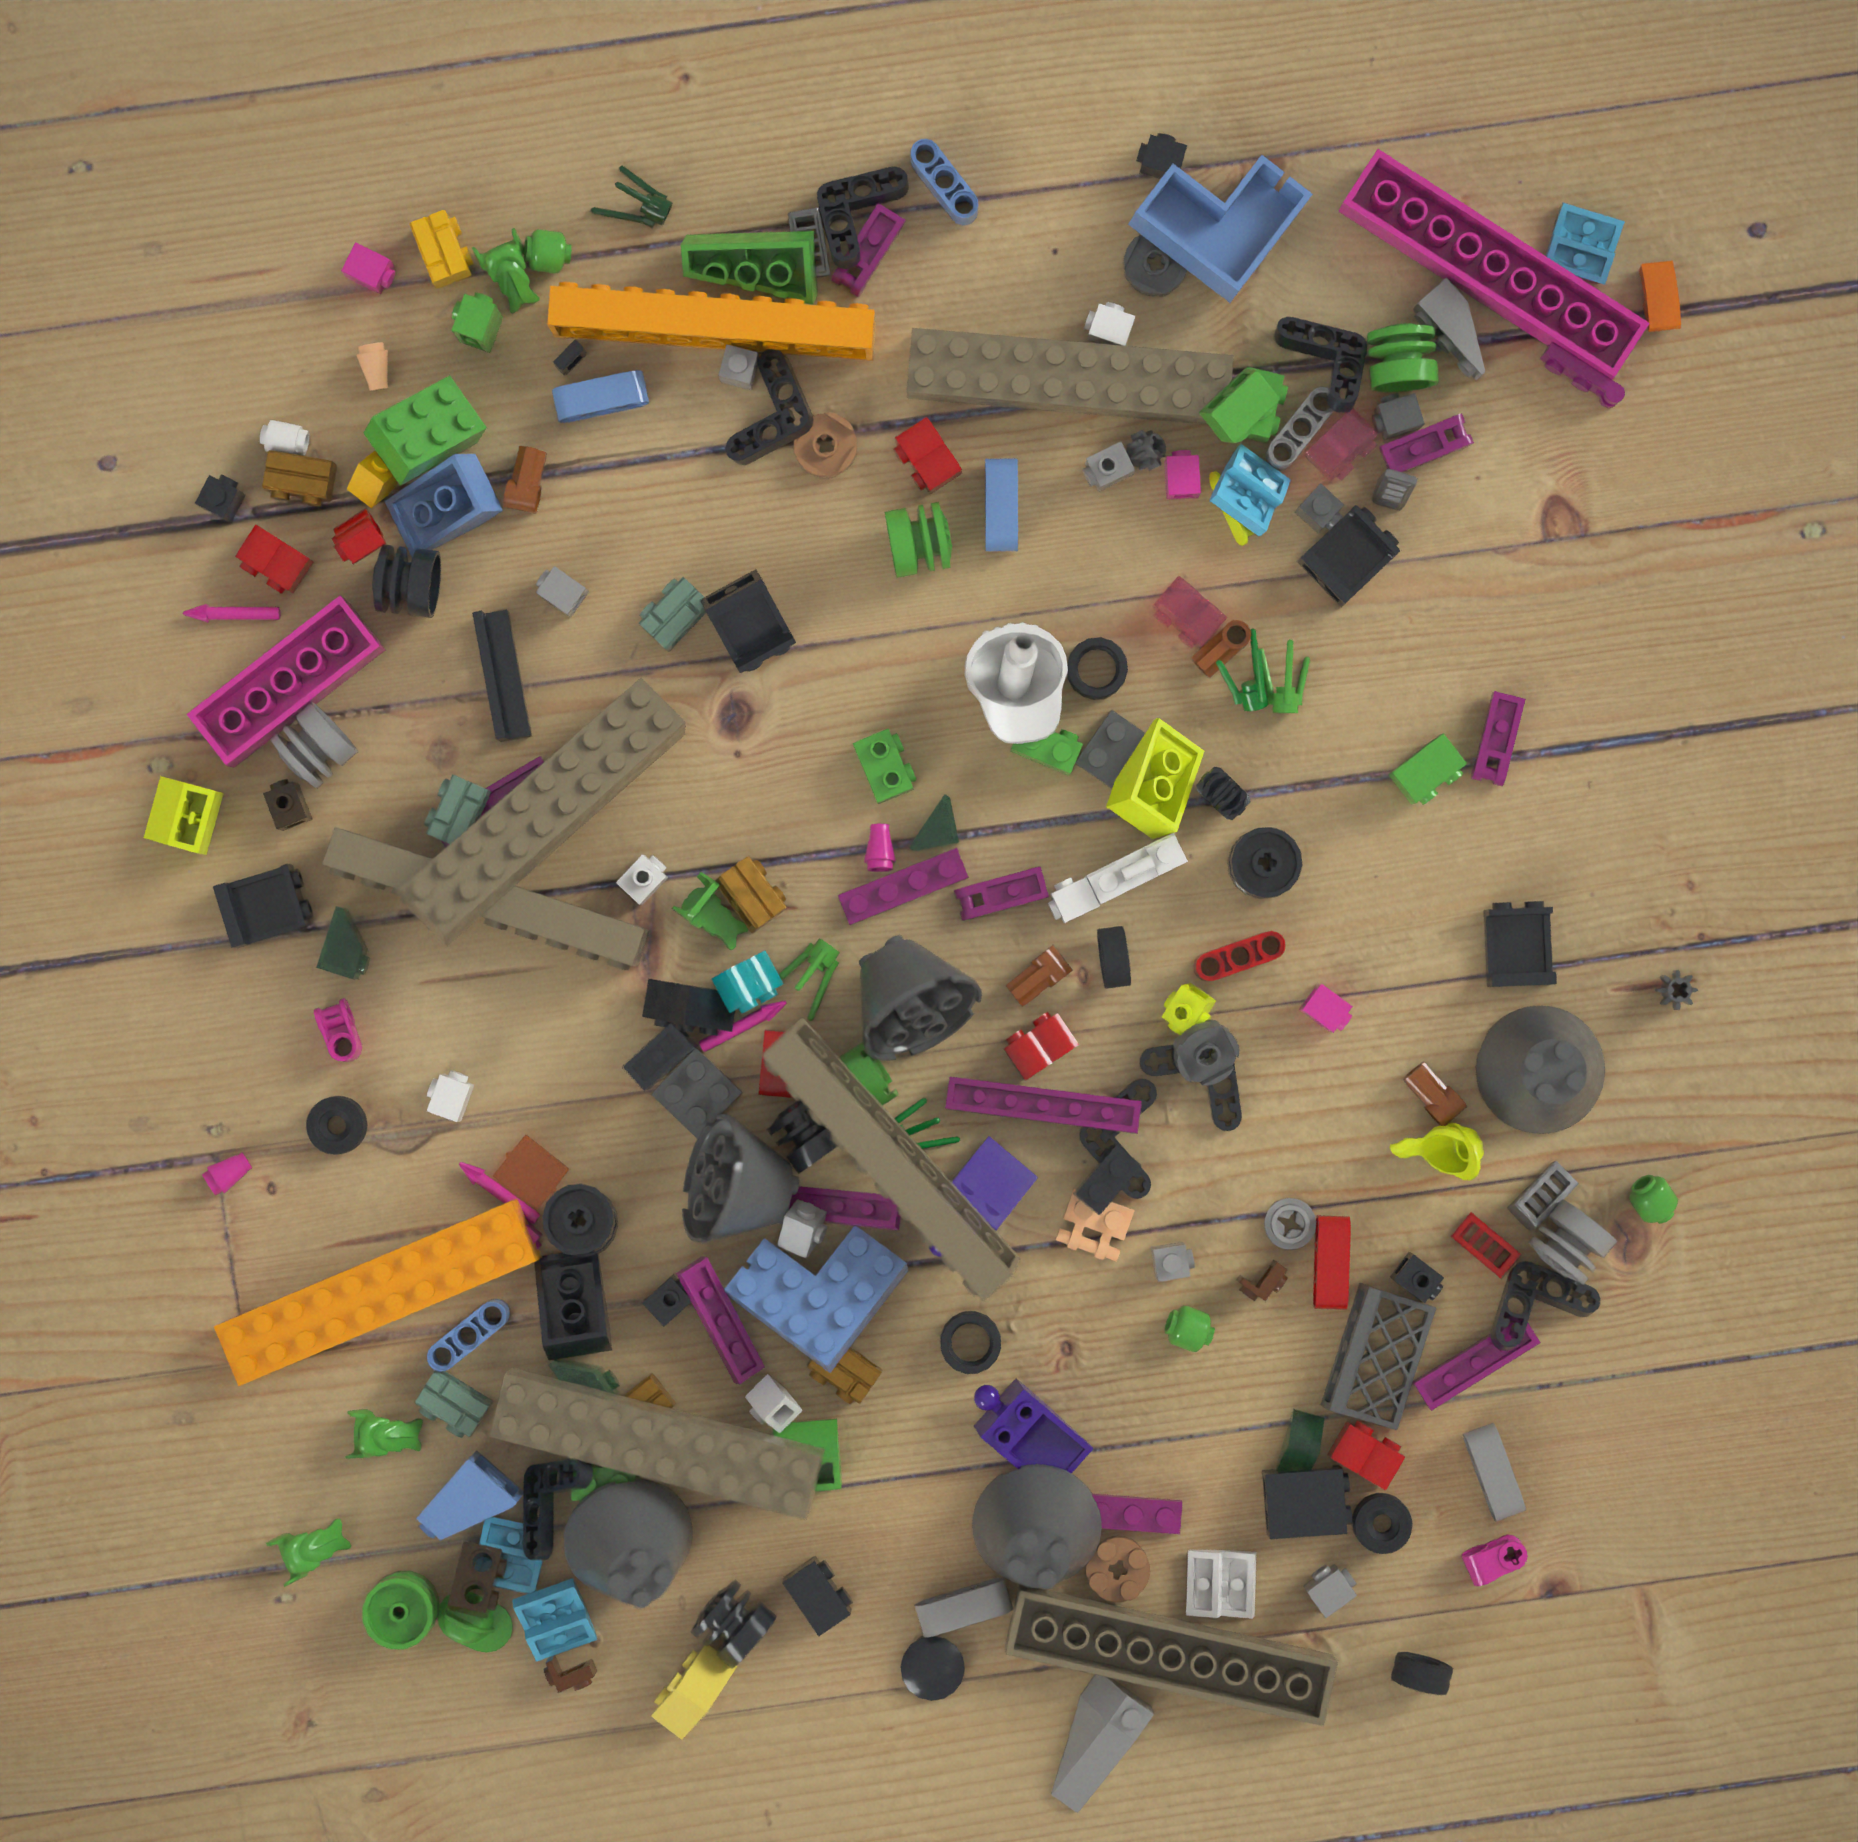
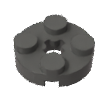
[1123,235,1187,296]
[1173,1020,1240,1085]

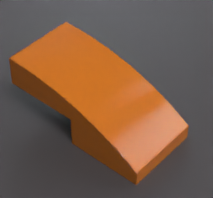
[1639,261,1681,332]

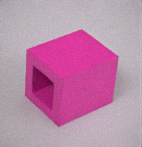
[341,242,396,295]
[1164,450,1201,500]
[1299,984,1353,1033]

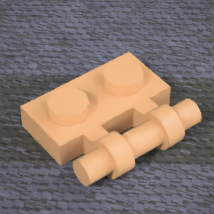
[1056,1188,1135,1262]

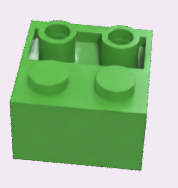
[773,1418,842,1491]

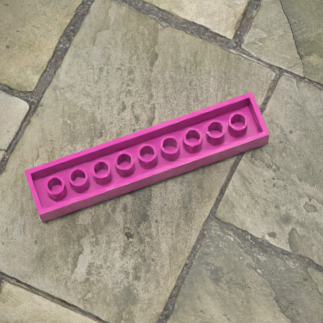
[1338,149,1649,379]

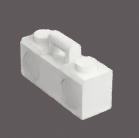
[1085,833,1188,905]

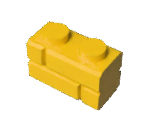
[409,210,474,289]

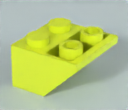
[143,776,224,855]

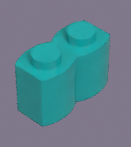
[711,950,784,1014]

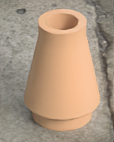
[356,342,389,391]

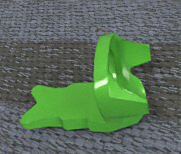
[472,228,540,313]
[672,872,749,950]
[345,1409,423,1459]
[266,1519,351,1587]

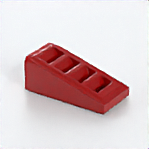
[1450,1212,1522,1279]

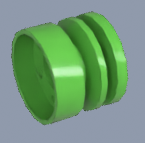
[1367,323,1439,392]
[885,502,952,578]

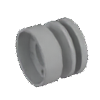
[270,702,358,789]
[1528,1199,1617,1285]

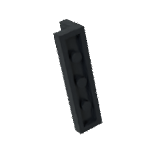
[472,609,532,742]

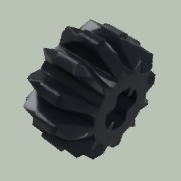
[1196,767,1251,820]

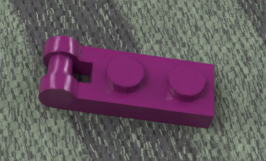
[831,203,905,297]
[1540,342,1625,408]
[1379,414,1474,473]
[1471,691,1526,787]
[954,866,1049,921]

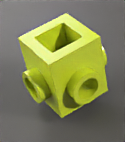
[1162,983,1217,1035]

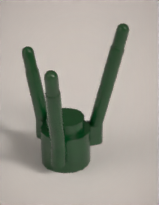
[591,166,673,228]

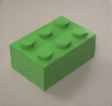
[364,375,487,486]

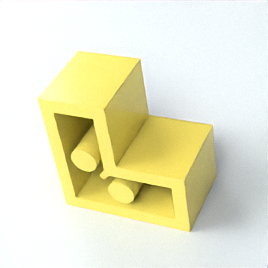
[651,1645,737,1740]

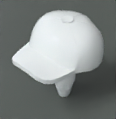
[964,622,1068,744]

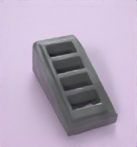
[788,208,831,278]
[1372,469,1418,511]
[1508,1161,1579,1230]

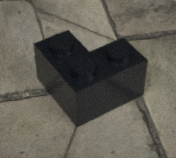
[642,979,736,1036]

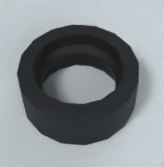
[1067,637,1128,700]
[1097,926,1131,989]
[940,1311,1001,1374]

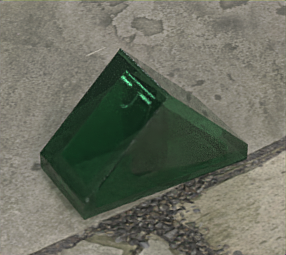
[909,794,959,852]
[1275,1408,1325,1472]

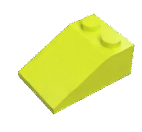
[1106,718,1204,839]

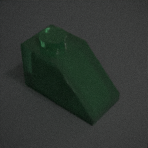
[316,906,370,980]
[548,1359,620,1395]

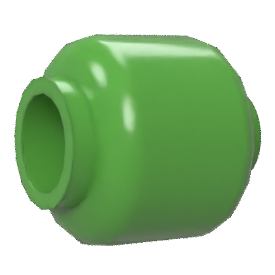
[523,229,572,273]
[1629,1175,1678,1224]
[1164,1305,1215,1352]

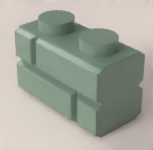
[639,577,706,652]
[424,774,491,844]
[415,1370,493,1438]

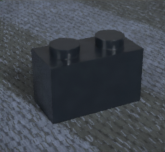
[1073,1144,1142,1215]
[782,1555,853,1637]

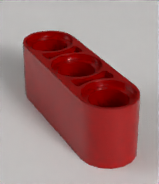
[1193,931,1286,981]
[1313,1215,1351,1310]

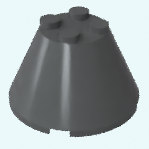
[859,935,982,1061]
[1476,1006,1605,1134]
[682,1113,799,1243]
[972,1464,1102,1589]
[564,1479,693,1608]

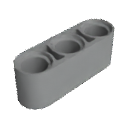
[1265,387,1333,471]
[1463,1423,1526,1522]
[914,1578,1013,1637]

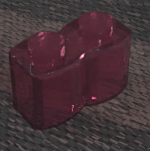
[1304,408,1379,482]
[1152,576,1227,649]

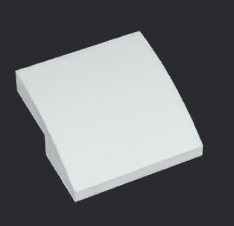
[1186,1550,1256,1619]

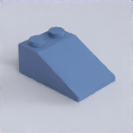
[385,454,503,557]

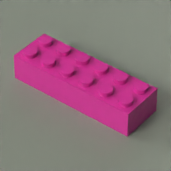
[186,595,386,768]

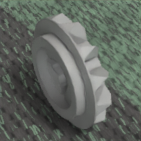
[1264,1198,1316,1250]

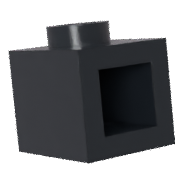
[1136,133,1187,179]
[195,474,246,523]
[1390,1252,1444,1303]
[643,1274,691,1327]

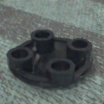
[900,1636,965,1701]

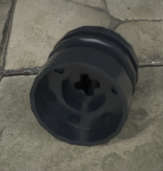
[372,545,441,618]
[767,1100,838,1174]
[691,1580,777,1669]

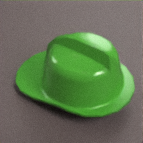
[438,1592,513,1653]

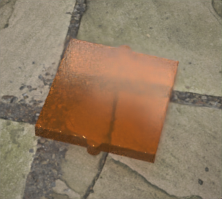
[493,1134,570,1211]

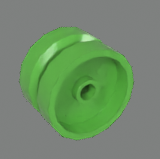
[362,1571,439,1650]

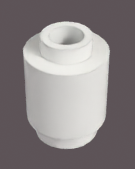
[260,420,310,456]

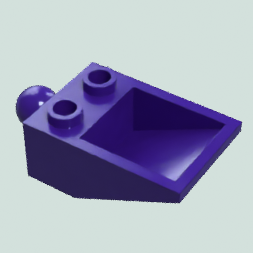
[929,1136,1038,1257]
[974,1378,1094,1474]

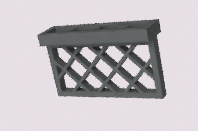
[1321,1283,1436,1430]

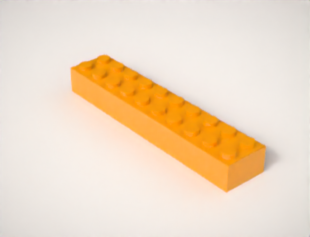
[547,282,876,361]
[213,1198,542,1386]

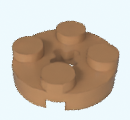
[794,413,857,478]
[1085,1536,1150,1602]

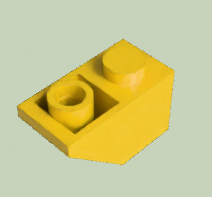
[347,450,398,509]

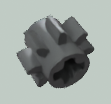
[1126,430,1166,471]
[1655,970,1698,1010]

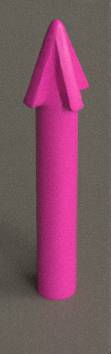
[183,604,281,623]
[698,1001,787,1053]
[459,1162,541,1225]

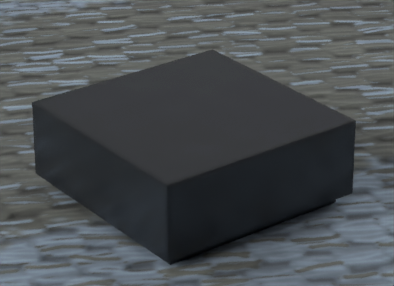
[553,339,586,375]

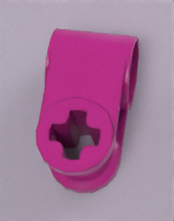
[314,998,362,1062]
[1461,1534,1528,1586]

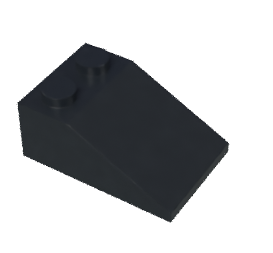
[534,1253,612,1361]

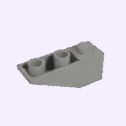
[1413,277,1485,381]

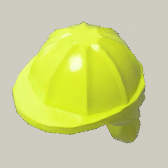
[1389,1123,1484,1181]

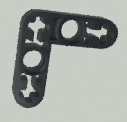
[817,167,909,269]
[1274,317,1368,413]
[725,349,814,465]
[1139,1044,1242,1131]
[1079,1078,1157,1199]
[1490,1261,1601,1351]
[523,1459,593,1560]

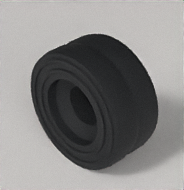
[306,1096,367,1155]
[1352,1493,1413,1554]
[1391,1652,1453,1695]

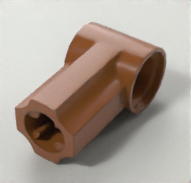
[503,446,547,514]
[1191,620,1251,679]
[1005,945,1073,1007]
[1403,1062,1467,1126]

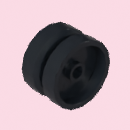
[1227,827,1303,899]
[542,1184,618,1258]

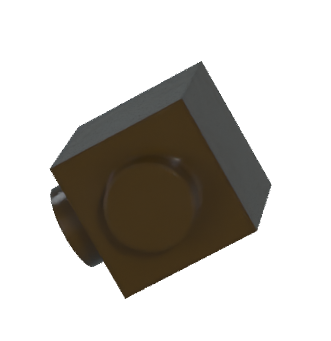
[263,779,313,831]

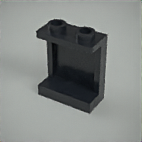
[1297,505,1400,608]
[700,569,796,673]
[213,864,313,948]
[1484,901,1557,987]
[623,1023,698,1091]
[1262,1465,1352,1540]

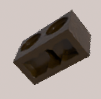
[448,1541,507,1619]

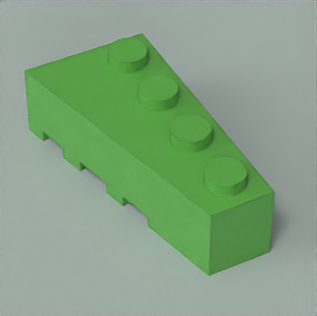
[681,231,818,304]

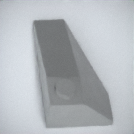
[1051,1675,1154,1813]

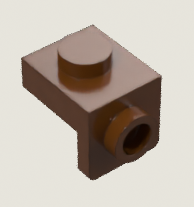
[1237,1260,1288,1301]
[544,1655,597,1693]

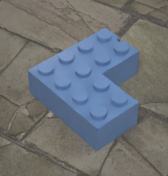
[1128,155,1313,303]
[725,1226,908,1373]

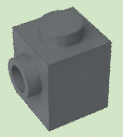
[1372,393,1425,440]
[1295,483,1344,533]

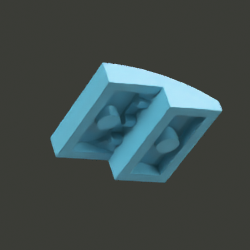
[1546,202,1625,285]
[1209,444,1291,537]
[474,1517,543,1594]
[512,1578,597,1662]

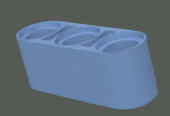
[911,139,978,225]
[552,370,649,423]
[985,459,1018,551]
[427,1299,510,1372]

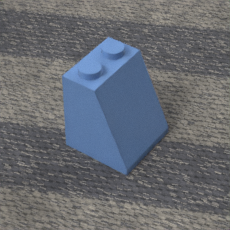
[416,1450,523,1540]

